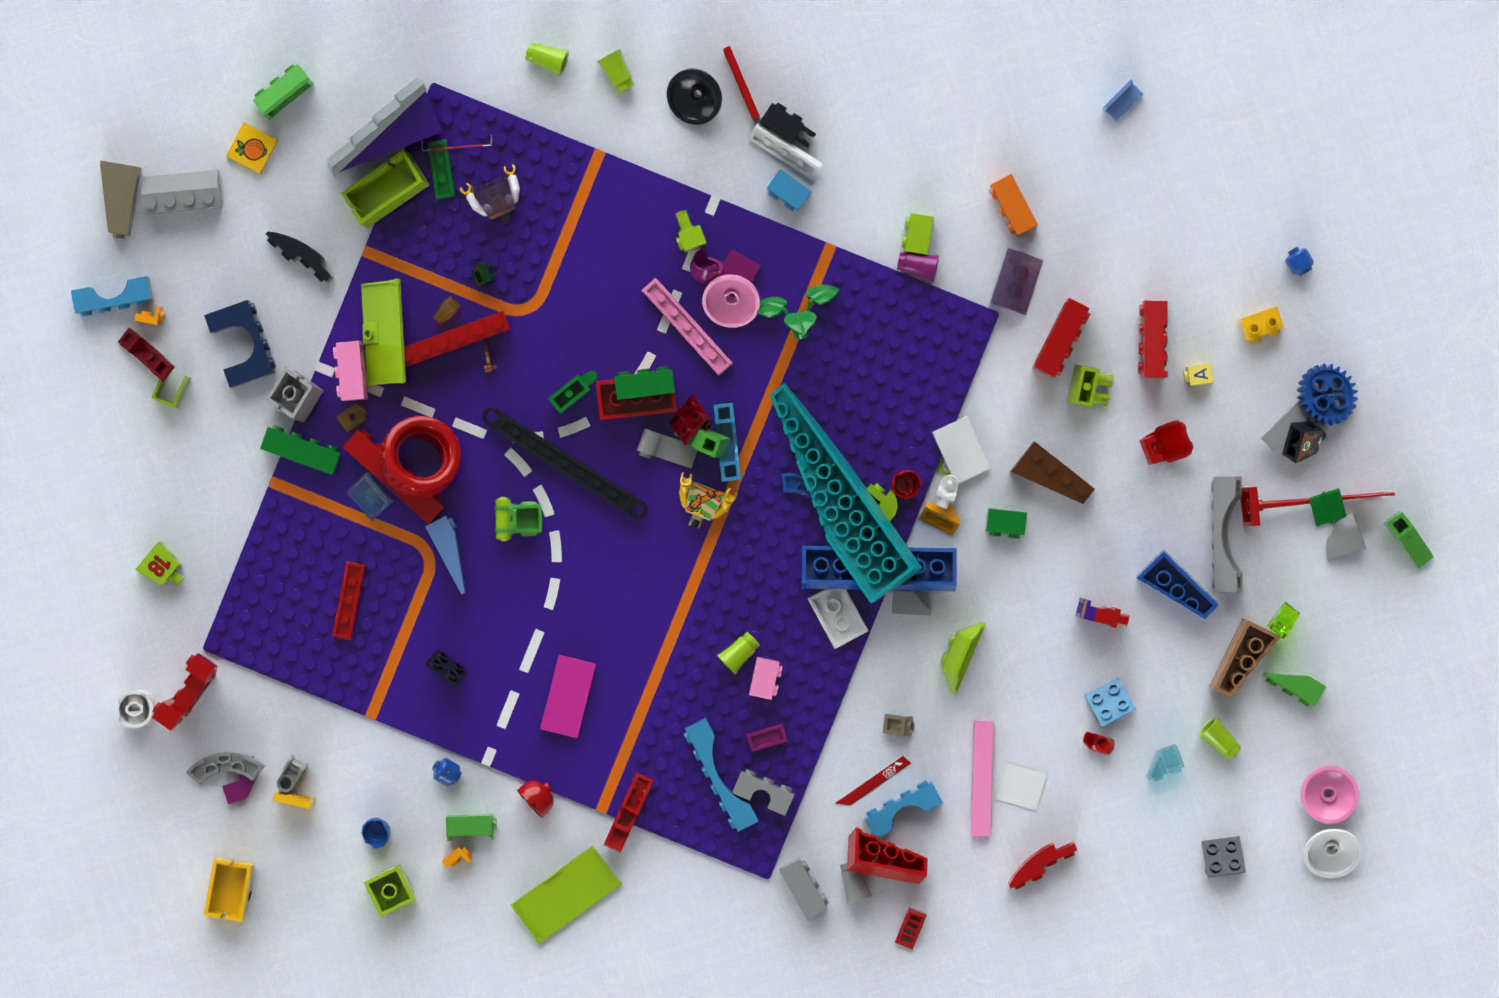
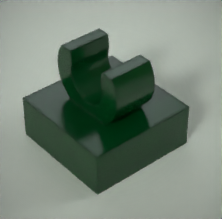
[471,263,497,288]

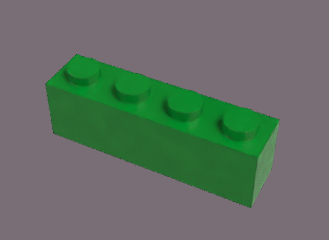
[260,425,342,475]

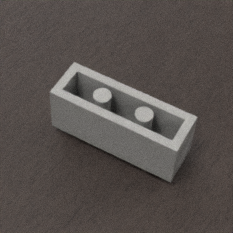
[779,858,829,921]

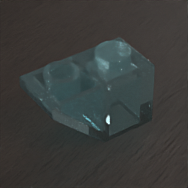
[1146,744,1185,782]

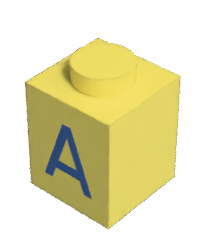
[1183,363,1213,386]

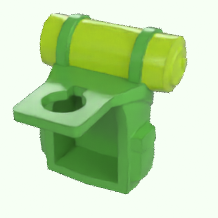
[494,497,542,541]

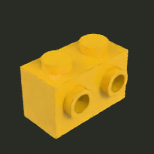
[1238,306,1284,343]

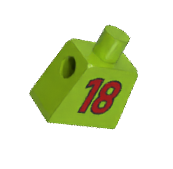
[135,541,184,586]

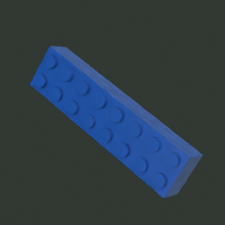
[802,546,957,591]

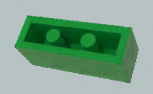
[614,366,676,400]

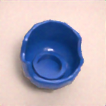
[361,817,391,849]

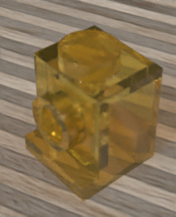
[336,403,368,433]

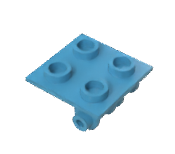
[1084,678,1136,728]

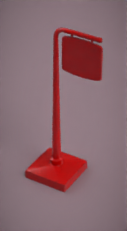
[1240,487,1395,526]

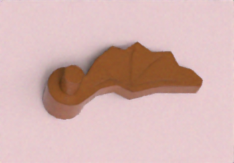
[484,340,497,373]

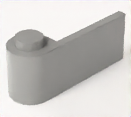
[637,429,698,469]

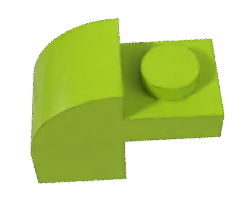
[867,483,898,521]

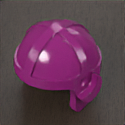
[690,248,723,284]

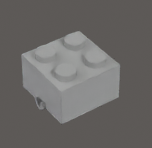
[265,367,324,423]

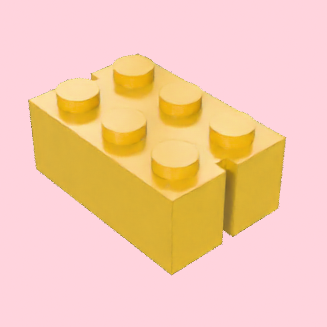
[203,857,255,922]

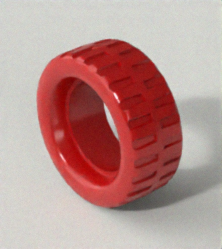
[379,415,462,498]

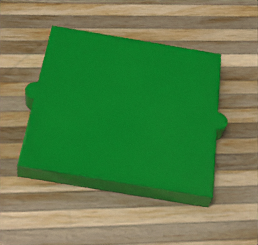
[1309,488,1347,527]

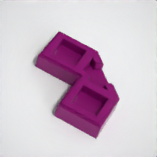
[222,756,259,804]

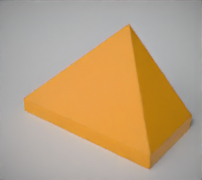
[919,502,961,536]

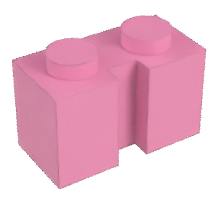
[749,656,783,700]

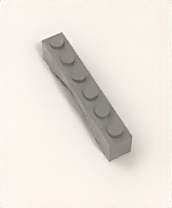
[1211,476,1243,592]

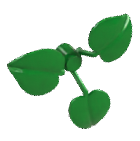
[757,284,839,339]

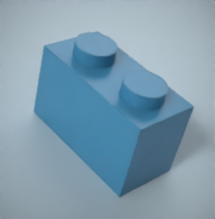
[767,169,811,212]

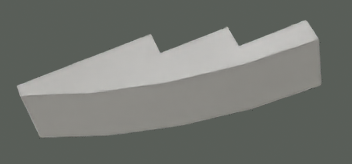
[1261,386,1324,452]

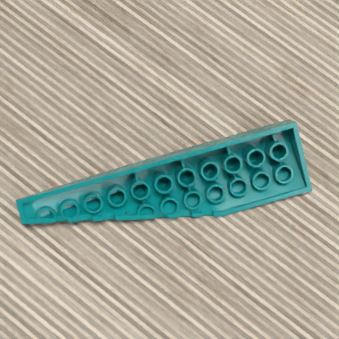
[770,383,922,603]

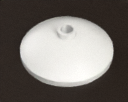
[1304,829,1362,878]

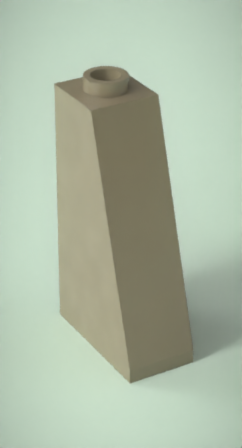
[100,161,142,239]

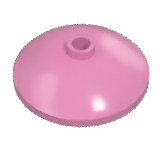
[702,275,760,328]
[1301,766,1359,824]

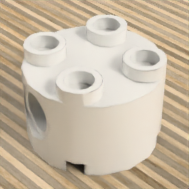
[115,689,156,729]

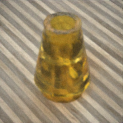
[433,296,461,324]

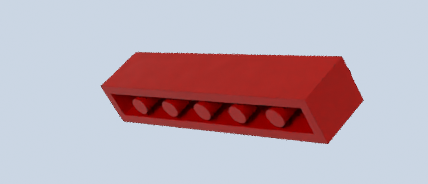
[404,311,511,368]
[343,430,445,524]

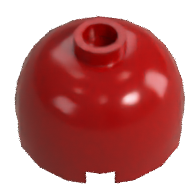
[516,780,554,818]

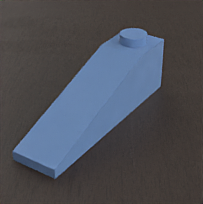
[425,516,466,595]

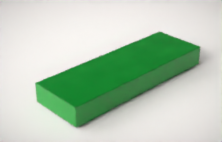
[427,139,456,200]

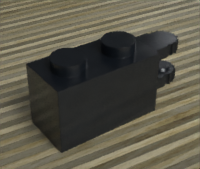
[759,102,816,148]

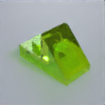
[1267,602,1300,639]

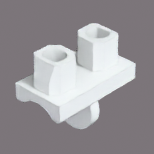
[936,475,959,509]

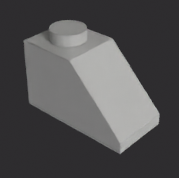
[892,590,931,616]

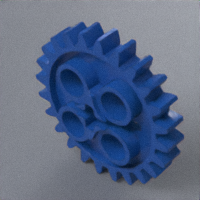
[1296,363,1358,426]

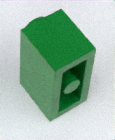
[985,508,1027,539]

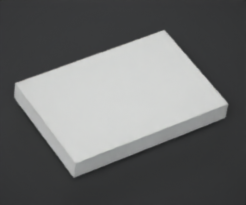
[932,416,991,483]
[807,589,868,649]

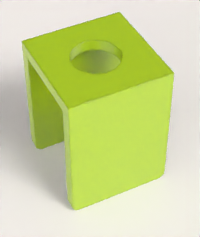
[151,376,191,408]

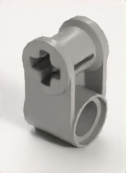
[277,755,308,792]

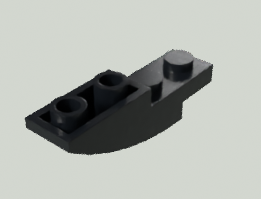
[266,231,333,283]

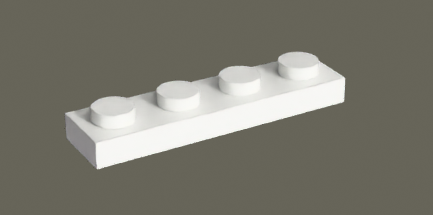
[748,122,823,180]

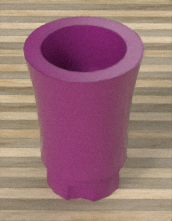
[897,252,939,282]

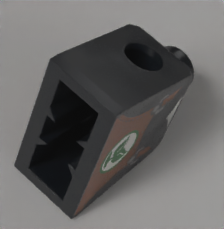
[1282,421,1326,464]

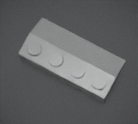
[141,170,222,215]

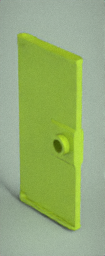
[361,278,406,386]
[511,845,622,944]

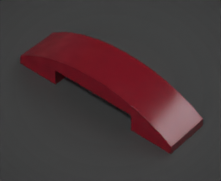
[118,327,175,382]

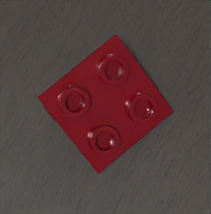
[669,394,712,446]

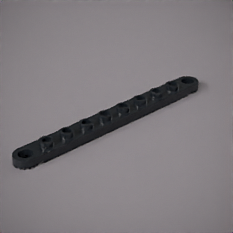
[482,407,648,519]

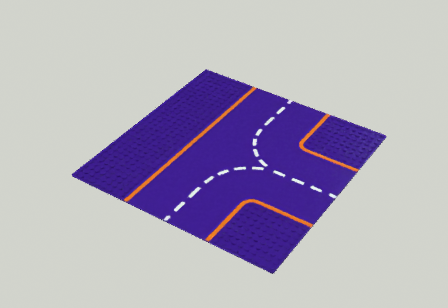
[203,83,999,879]

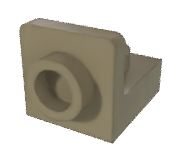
[883,714,914,736]

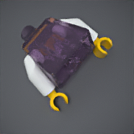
[460,164,520,225]

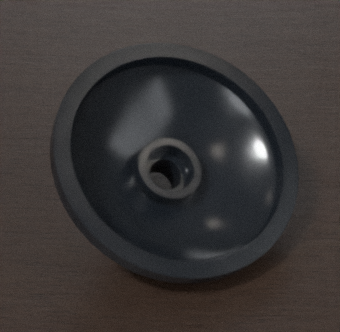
[667,68,722,125]

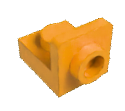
[134,306,165,326]
[442,845,473,868]

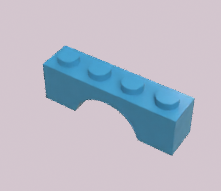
[71,276,153,317]
[714,403,741,482]
[864,780,943,838]

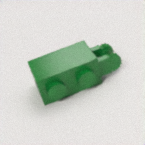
[548,370,598,414]

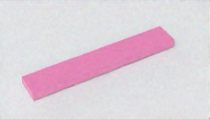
[641,278,733,376]
[971,721,994,837]

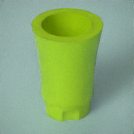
[525,42,569,76]
[597,49,635,93]
[717,632,760,674]
[1198,717,1241,760]

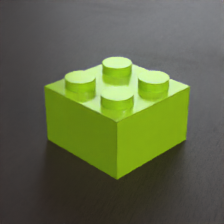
[364,864,417,917]

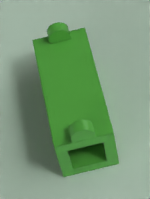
[446,814,497,841]

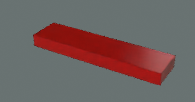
[723,46,760,121]
[332,561,366,640]

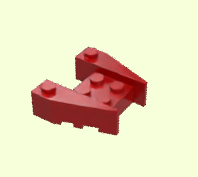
[151,653,218,731]

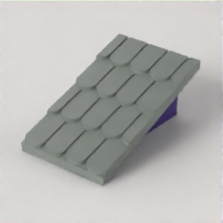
[327,77,442,177]

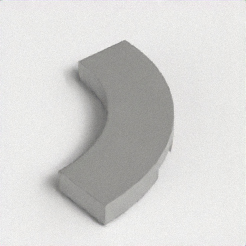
[186,752,265,785]

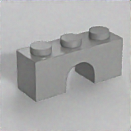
[732,769,794,816]

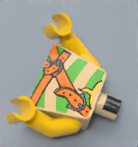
[679,472,738,529]

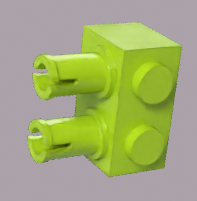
[675,210,707,253]
[1067,364,1114,407]

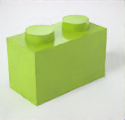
[901,213,934,255]

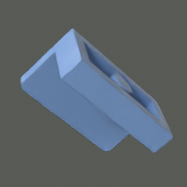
[1102,79,1143,122]

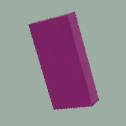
[746,723,788,753]

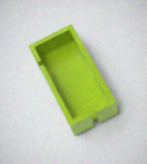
[341,150,430,228]

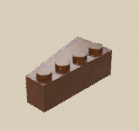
[1010,441,1095,504]

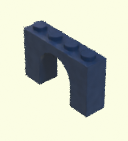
[204,300,277,388]

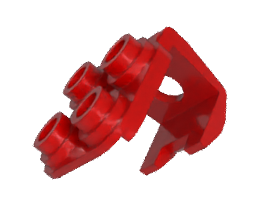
[1139,420,1194,465]

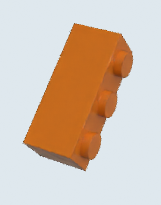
[989,174,1038,237]

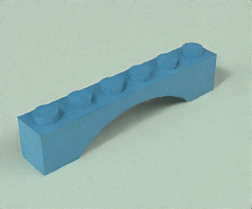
[684,718,759,832]

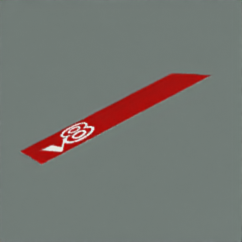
[835,756,911,805]

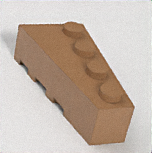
[1209,618,1281,698]

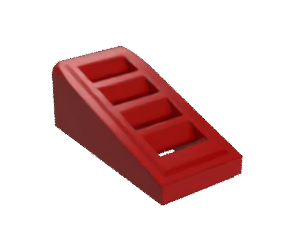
[895,907,927,950]

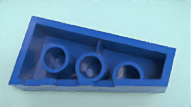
[1136,549,1219,619]

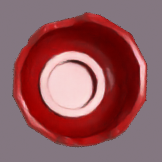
[891,470,922,499]

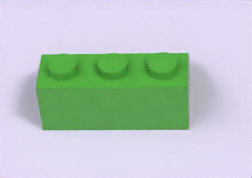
[253,64,314,120]

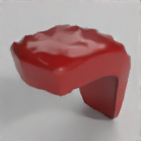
[1083,732,1115,755]

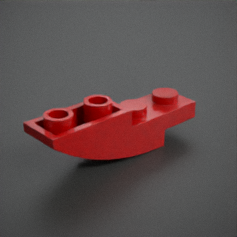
[1008,842,1077,890]

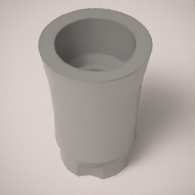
[840,863,872,903]

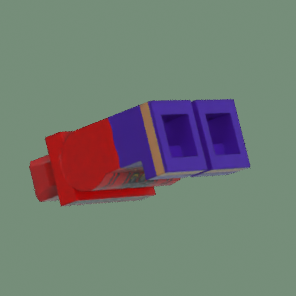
[1075,598,1130,628]

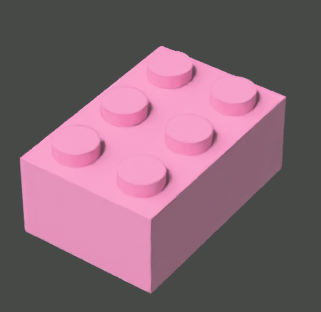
[333,341,368,401]

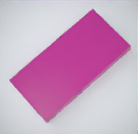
[540,654,596,738]

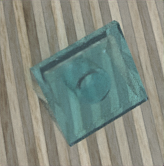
[347,473,394,521]

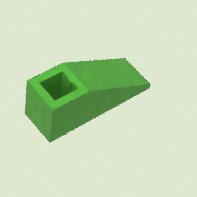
[674,428,730,458]
[1384,511,1434,569]
[1263,673,1326,707]

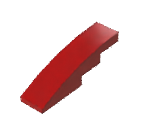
[603,772,654,853]

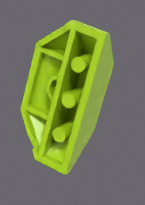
[940,622,986,694]

